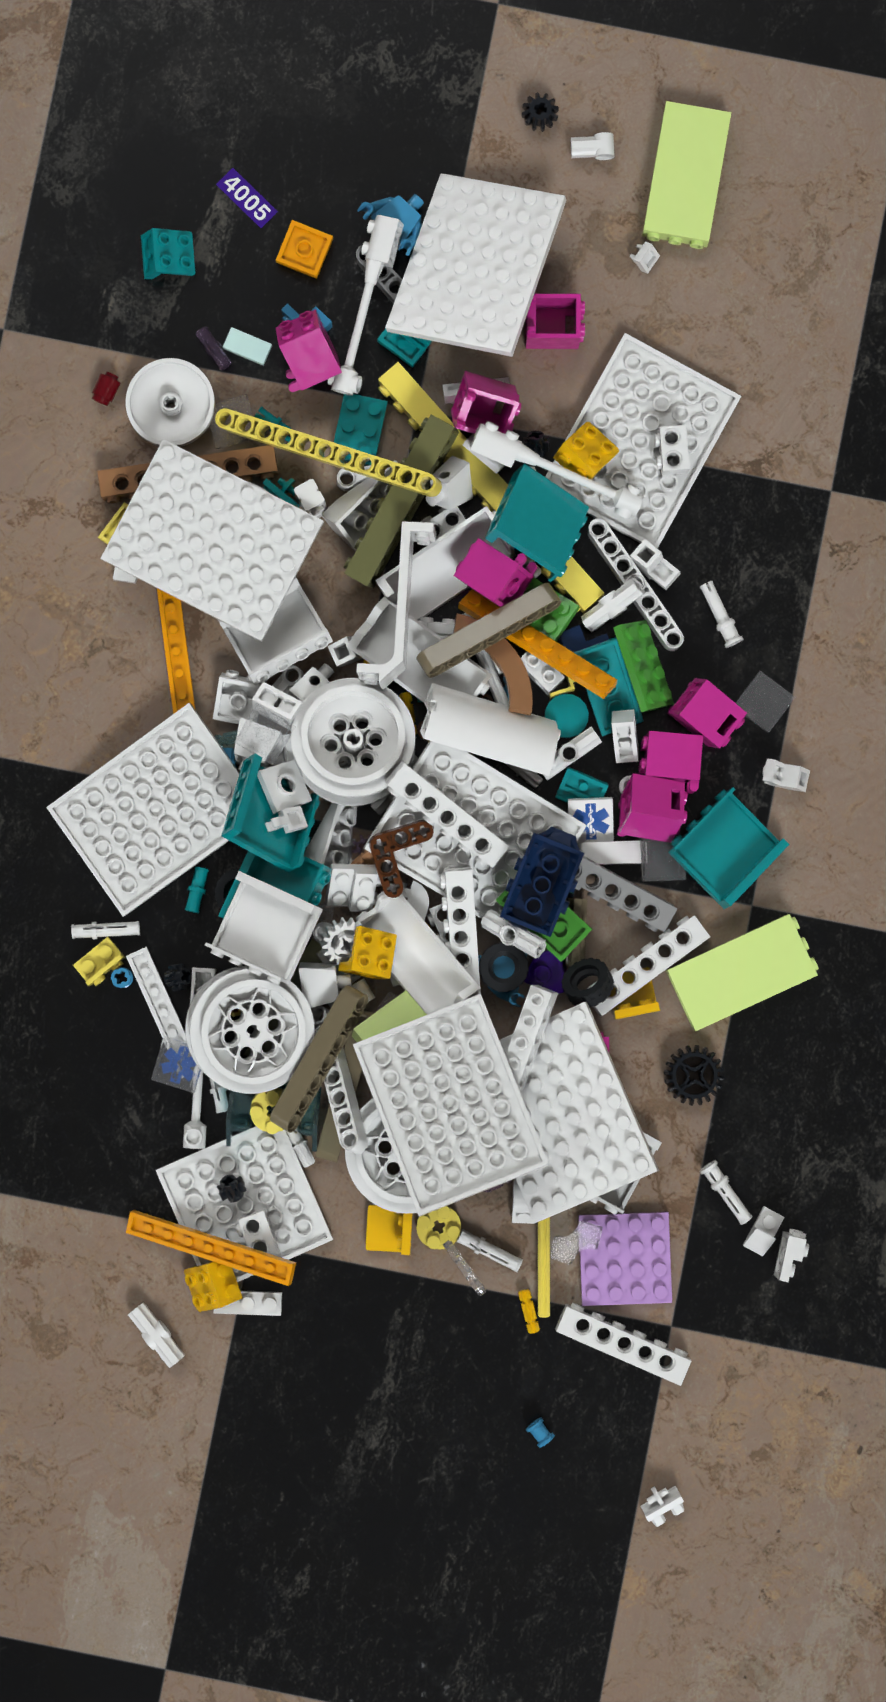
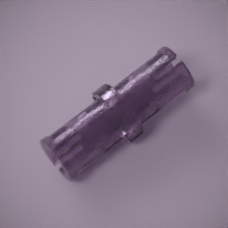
[195,326,232,370]

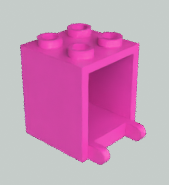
[526,294,585,349]
[275,309,342,392]
[451,371,521,434]
[453,538,538,607]
[668,678,747,748]
[639,731,703,794]
[617,773,688,843]

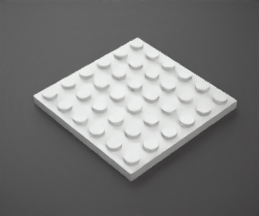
[156,1126,333,1282]

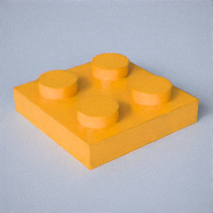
[276,220,333,279]

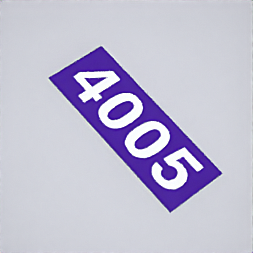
[216,168,278,228]

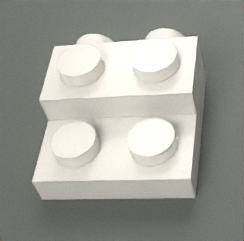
[213,670,262,724]
[325,864,381,912]
[774,1229,809,1282]

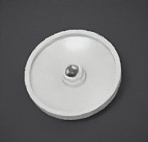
[126,358,215,447]

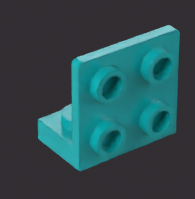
[141,228,195,279]

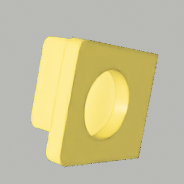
[549,675,575,699]

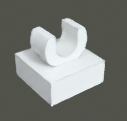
[630,241,660,274]

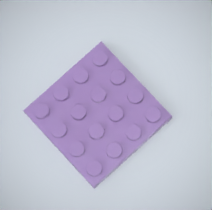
[578,1212,672,1306]

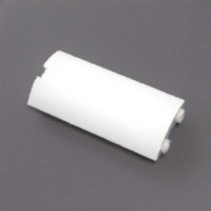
[375,506,516,620]
[347,597,493,702]
[420,683,561,776]
[356,887,481,1015]

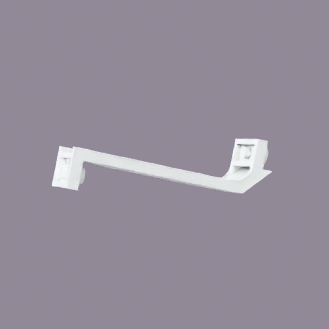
[356,521,436,690]

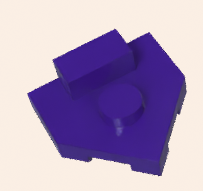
[524,950,567,994]

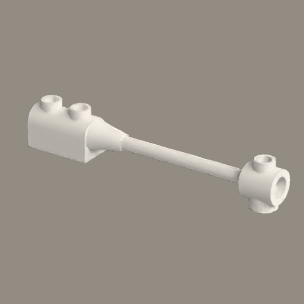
[328,215,404,395]
[469,421,644,519]
[183,967,216,1149]

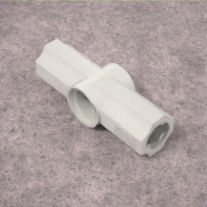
[581,578,645,632]
[543,727,602,781]
[481,909,547,958]
[128,1302,185,1368]

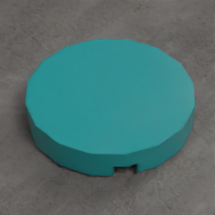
[544,694,589,738]

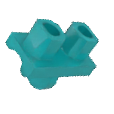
[262,477,300,508]

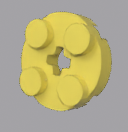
[250,1088,284,1134]
[416,1206,461,1250]

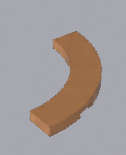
[453,613,533,715]

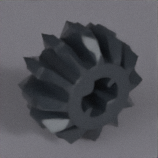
[521,92,559,132]

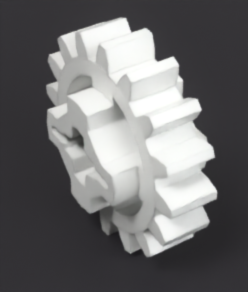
[320,917,364,965]

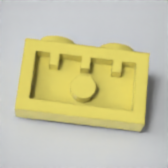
[73,937,125,986]

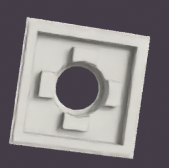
[257,760,312,814]

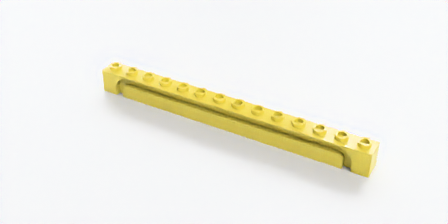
[378,362,604,614]

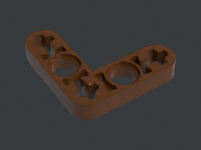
[369,820,434,898]

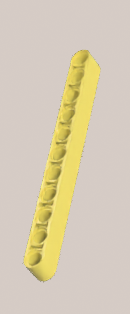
[215,408,442,497]

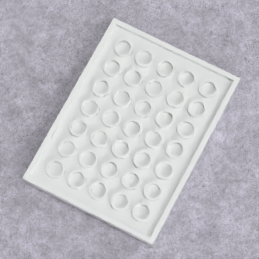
[385,173,566,357]
[545,333,741,549]
[101,439,324,642]
[46,703,240,917]
[364,741,587,937]
[353,994,549,1217]
[499,1002,659,1223]

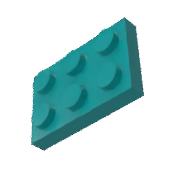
[334,394,388,466]

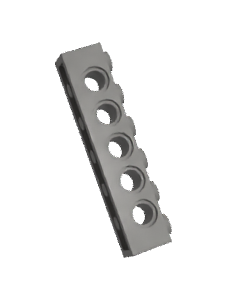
[574,856,678,932]

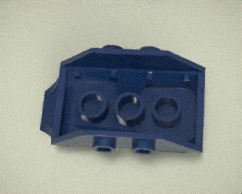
[500,826,584,937]

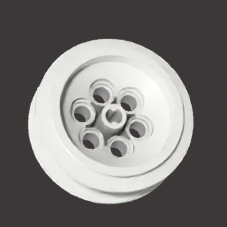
[291,678,415,806]
[185,966,314,1094]
[345,1098,417,1214]

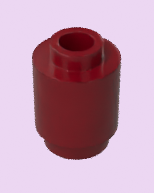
[92,371,121,407]

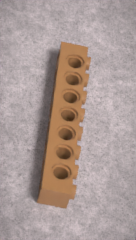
[97,445,279,503]

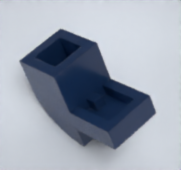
[559,625,609,652]

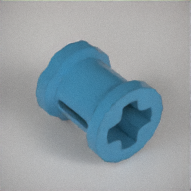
[111,968,134,988]
[526,1417,555,1448]

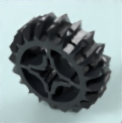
[664,1045,725,1106]

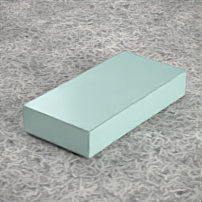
[223,327,272,366]

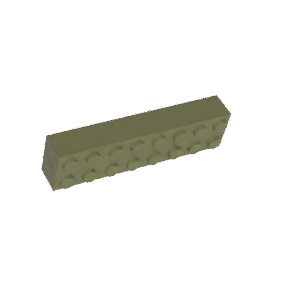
[344,414,459,589]

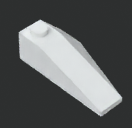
[321,460,398,552]
[304,803,357,868]

